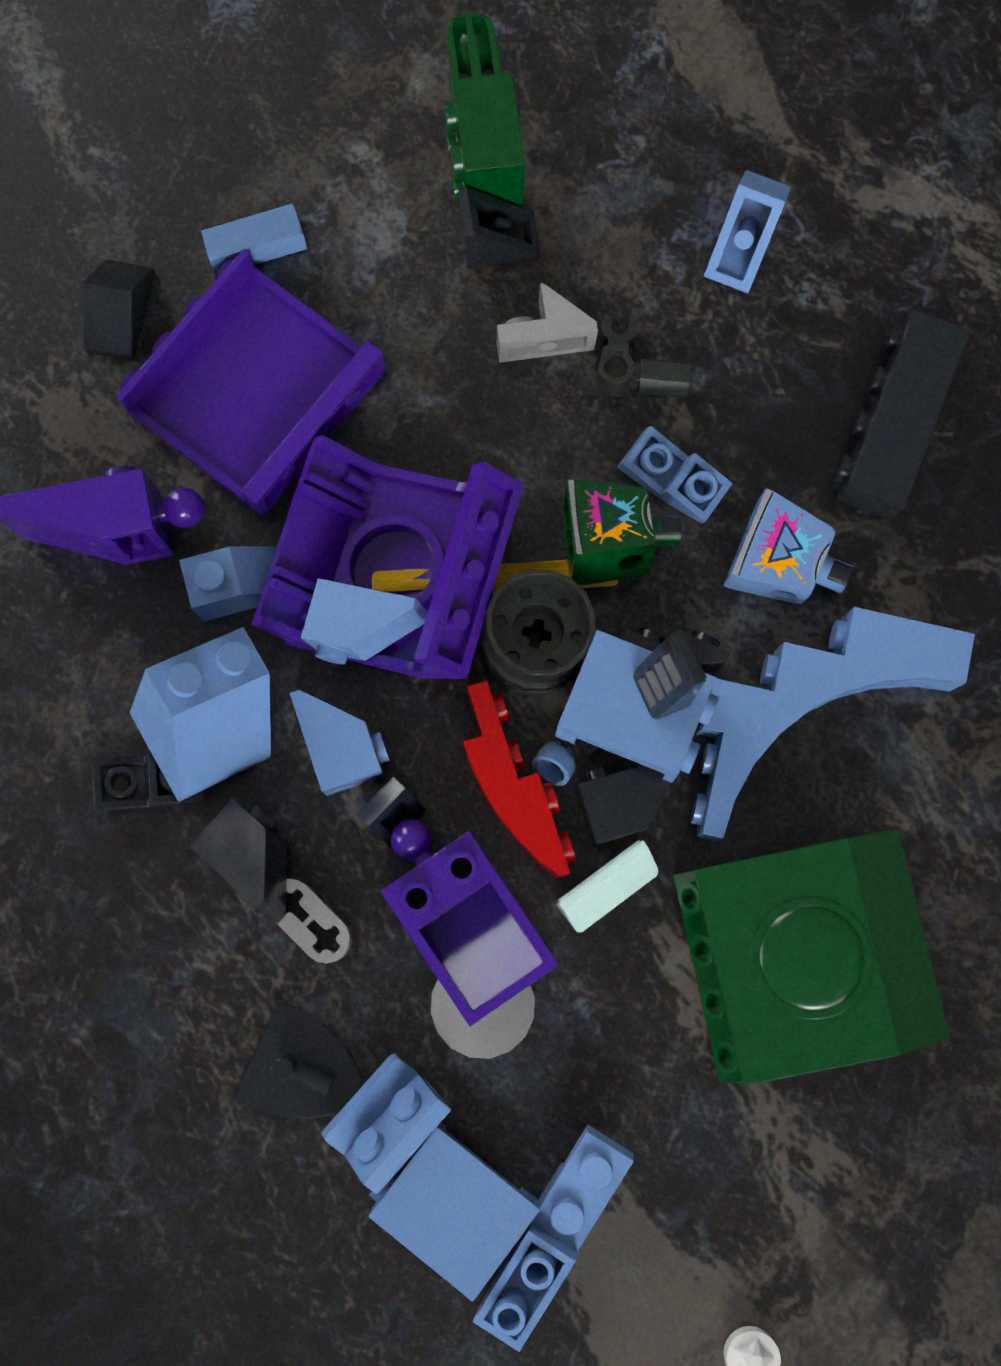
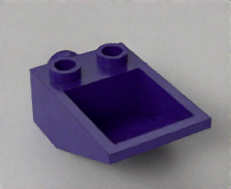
[0,466,205,565]
[380,819,558,1027]

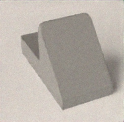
[496,283,598,363]

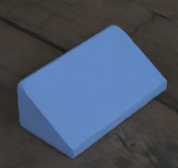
[201,203,307,276]

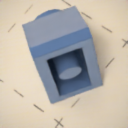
[704,170,791,293]
[179,546,277,622]
[301,578,428,664]
[290,690,390,796]

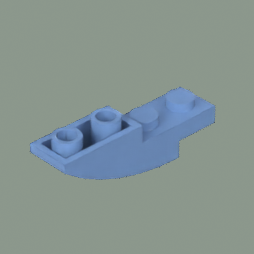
[473,1125,634,1352]

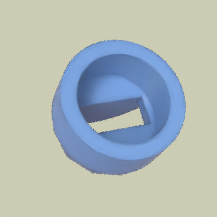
[532,741,577,786]

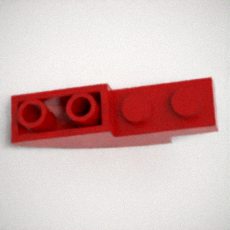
[463,681,576,878]

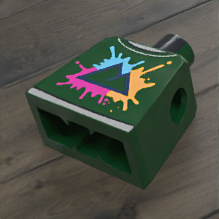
[562,479,681,586]

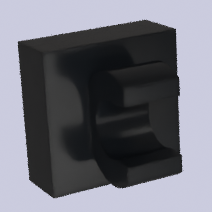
[355,776,426,847]

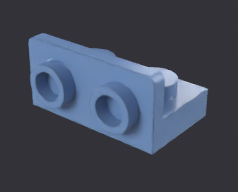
[322,1054,451,1194]

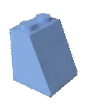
[129,627,271,802]

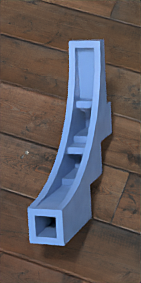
[690,607,975,842]

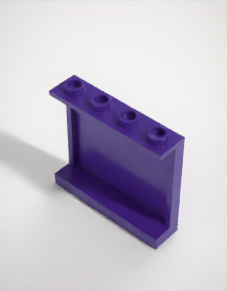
[116,249,386,518]

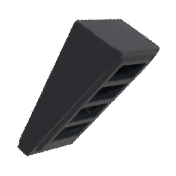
[633,629,707,719]

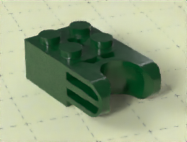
[444,12,525,208]

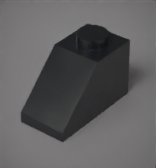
[190,798,287,924]

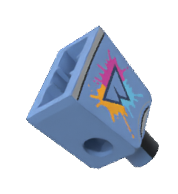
[723,488,853,604]

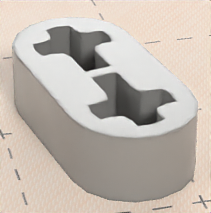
[277,879,352,963]

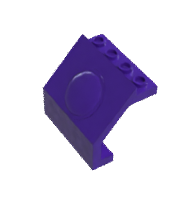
[251,435,524,679]

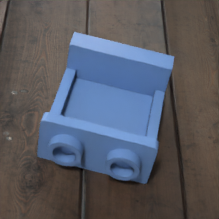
[555,630,719,783]
[369,1122,540,1302]

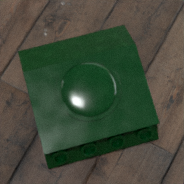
[673,828,950,1086]

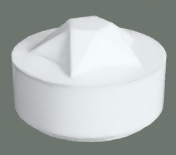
[723,1326,781,1366]

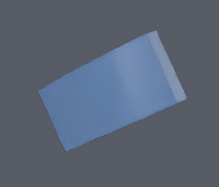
[617,426,733,523]

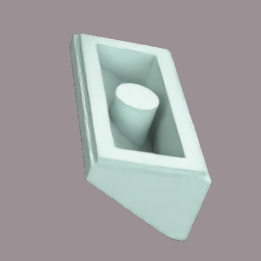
[556,840,658,933]

